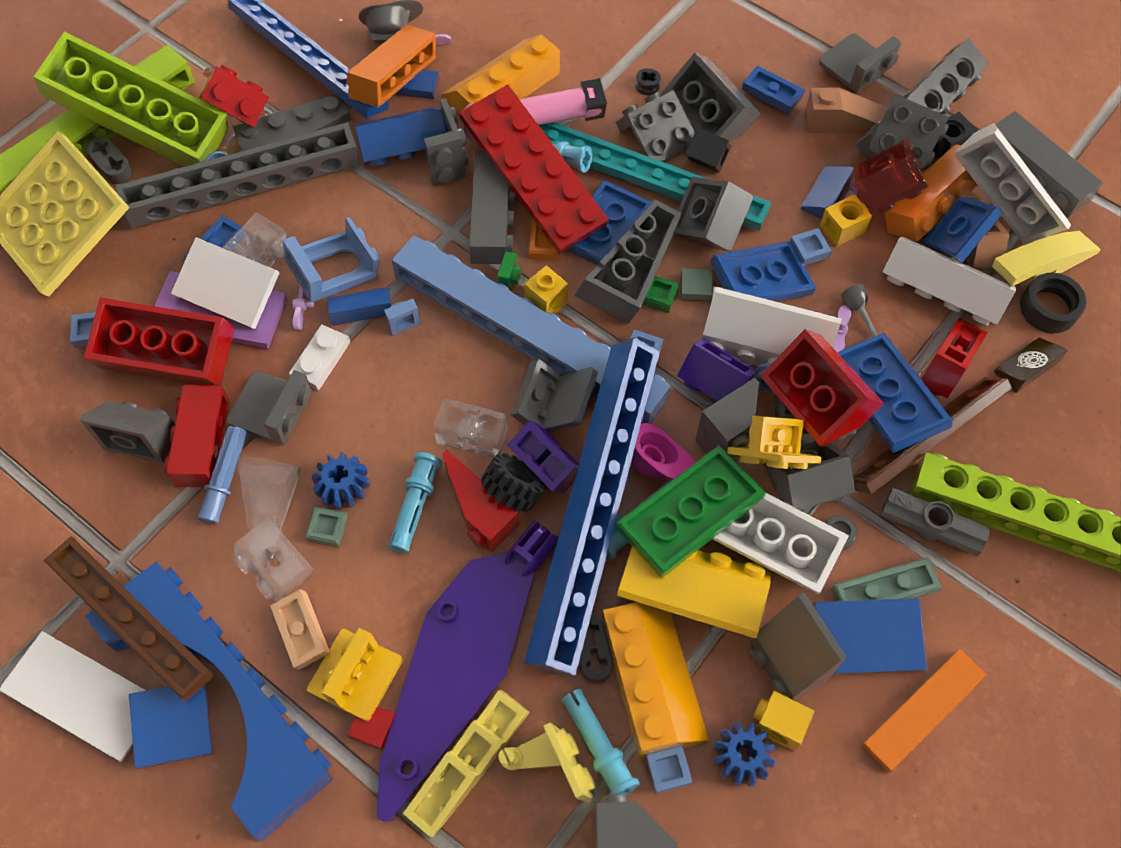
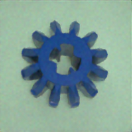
[312,452,370,510]
[713,722,776,787]

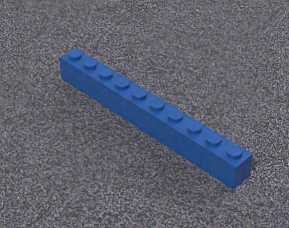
[524,338,660,675]

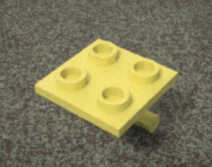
[498,723,596,803]

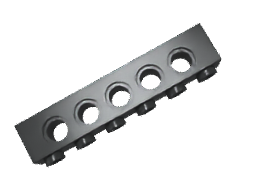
[855,38,989,170]

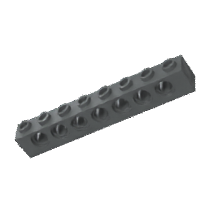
[115,122,360,229]

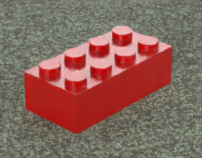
[83,297,235,386]

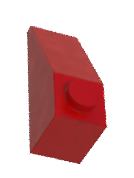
[921,318,988,399]
[442,449,520,552]

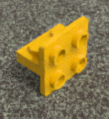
[727,416,821,469]
[307,628,403,721]

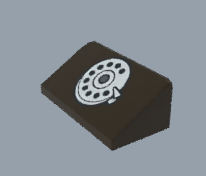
[994,338,1068,393]

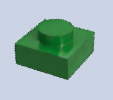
[497,251,522,291]

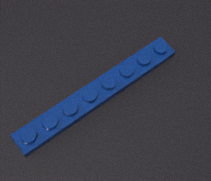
[228,0,389,119]

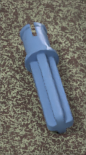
[197,426,247,524]

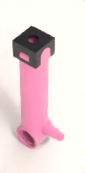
[464,78,607,142]

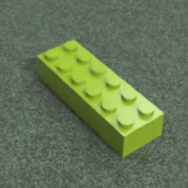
[34,31,229,167]

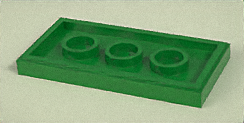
[615,445,766,578]

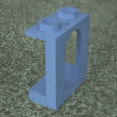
[283,217,380,303]

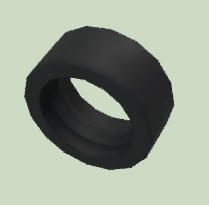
[1020,273,1087,333]

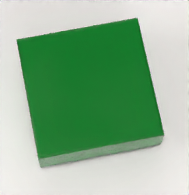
[642,276,679,313]

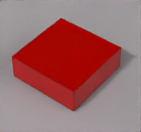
[347,706,395,750]

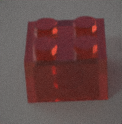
[853,138,928,215]

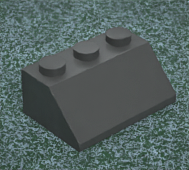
[661,52,761,141]

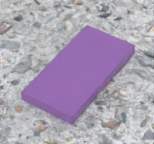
[155,271,288,350]

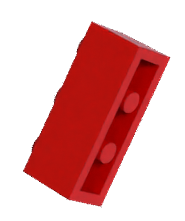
[164,385,230,487]

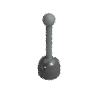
[841,284,878,337]

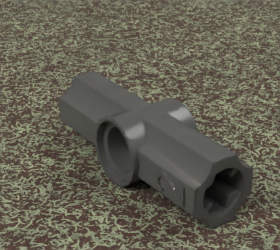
[880,488,990,556]

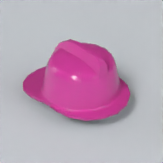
[631,423,696,480]

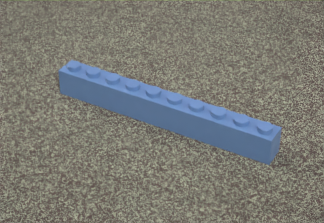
[392,235,671,424]

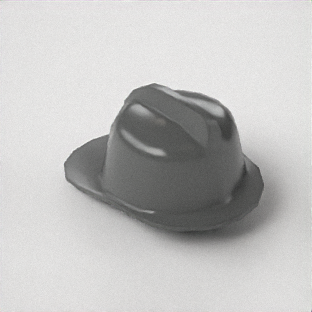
[358,0,423,42]

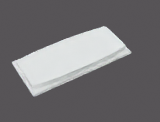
[0,631,146,762]

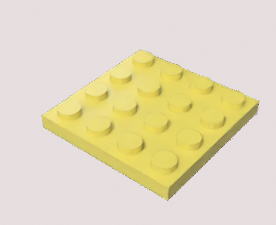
[0,131,129,296]

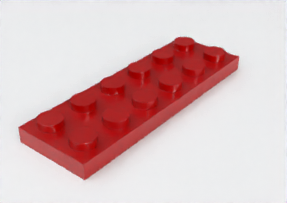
[459,84,609,254]

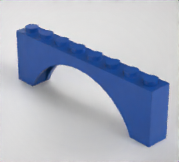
[85,562,333,842]

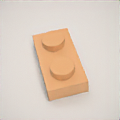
[270,589,330,670]

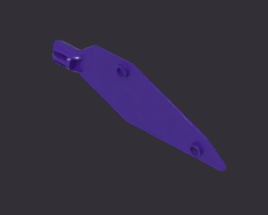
[377,520,559,822]

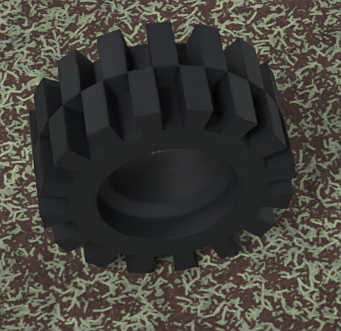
[480,453,546,512]

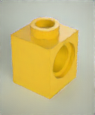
[820,194,872,247]
[524,265,568,314]
[753,691,815,751]

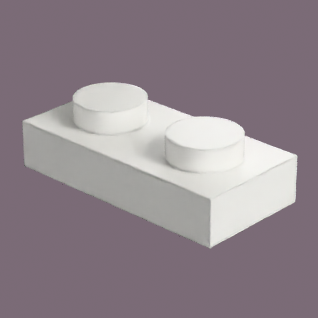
[289,325,350,391]

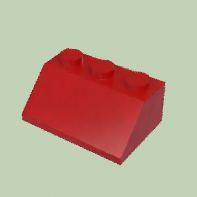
[760,329,884,447]

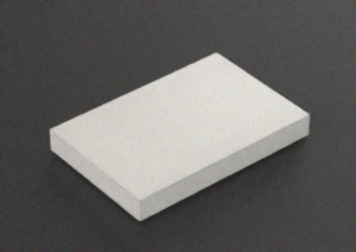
[171,237,280,329]

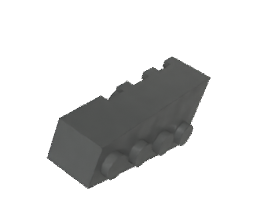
[574,199,682,324]

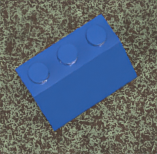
[354,107,446,166]

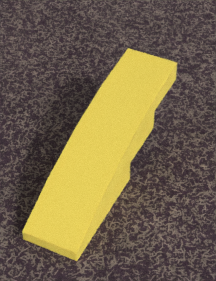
[992,231,1100,286]
[403,690,530,838]

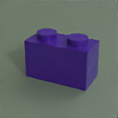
[677,338,758,403]

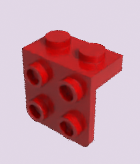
[199,65,269,128]

